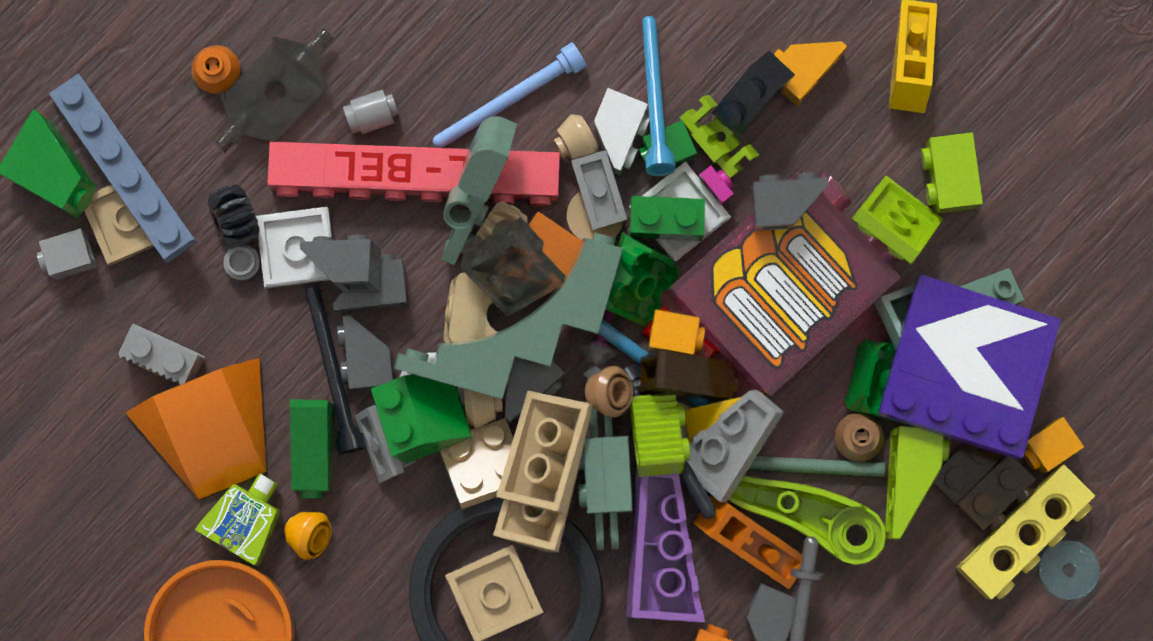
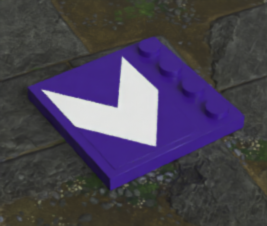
[877,274,1061,460]

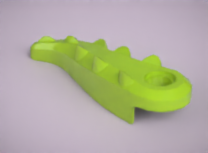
[728,476,887,565]

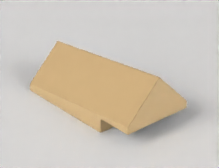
[493,391,593,552]

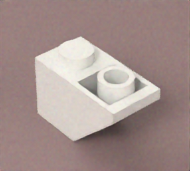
[594,88,650,176]

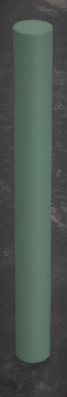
[748,456,885,477]

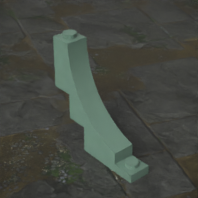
[394,233,623,399]

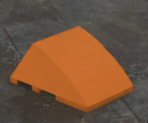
[125,358,267,500]

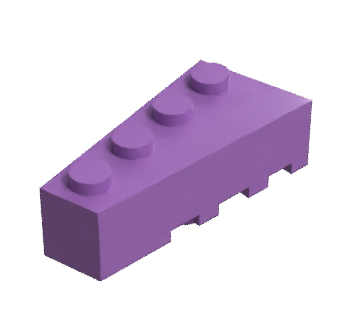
[626,470,705,622]

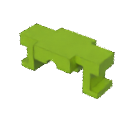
[679,95,759,178]

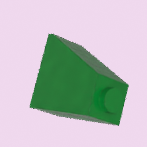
[0,109,97,219]
[290,399,335,499]

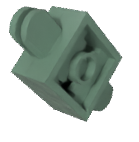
[578,408,632,551]

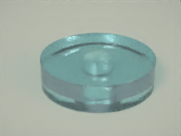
[1039,541,1100,600]

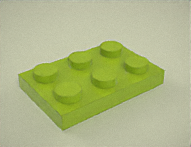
[852,176,943,264]

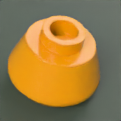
[284,512,332,560]

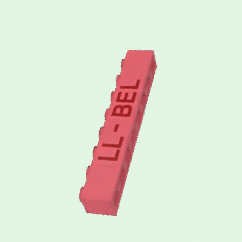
[267,142,560,207]

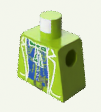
[195,473,281,566]

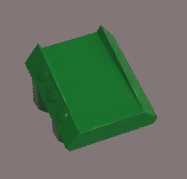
[605,232,679,327]
[844,339,911,426]

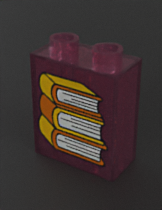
[668,169,901,399]

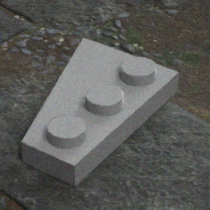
[688,390,784,502]

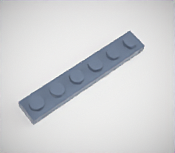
[49,73,197,263]

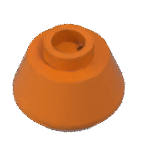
[191,45,241,94]

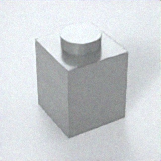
[37,228,98,280]

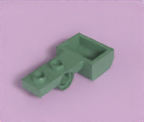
[441,116,517,265]
[874,268,1025,350]

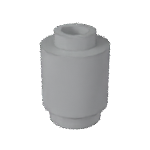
[343,89,399,135]

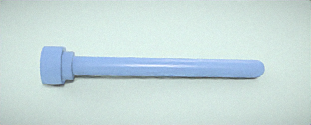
[433,42,587,148]

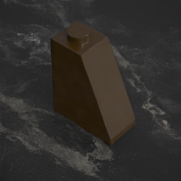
[638,350,739,402]

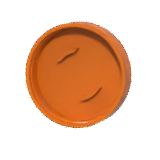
[144,560,295,641]

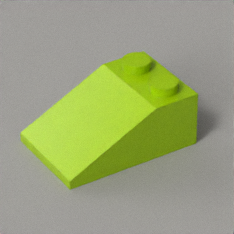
[885,426,949,540]

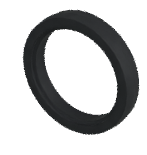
[409,497,603,641]

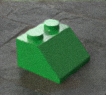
[371,374,473,464]

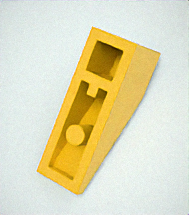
[889,0,937,113]

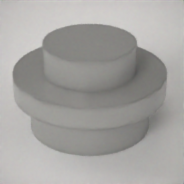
[223,245,260,280]

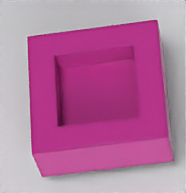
[699,166,734,206]

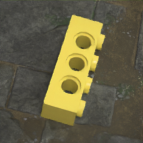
[956,464,1095,600]

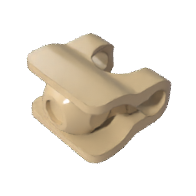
[443,272,523,343]

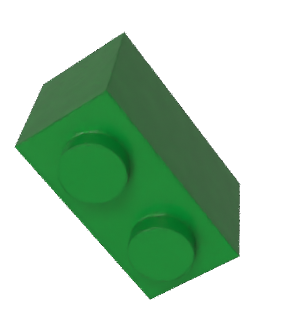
[630,196,705,241]

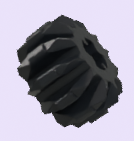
[207,184,260,249]

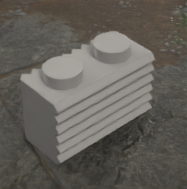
[119,324,204,385]

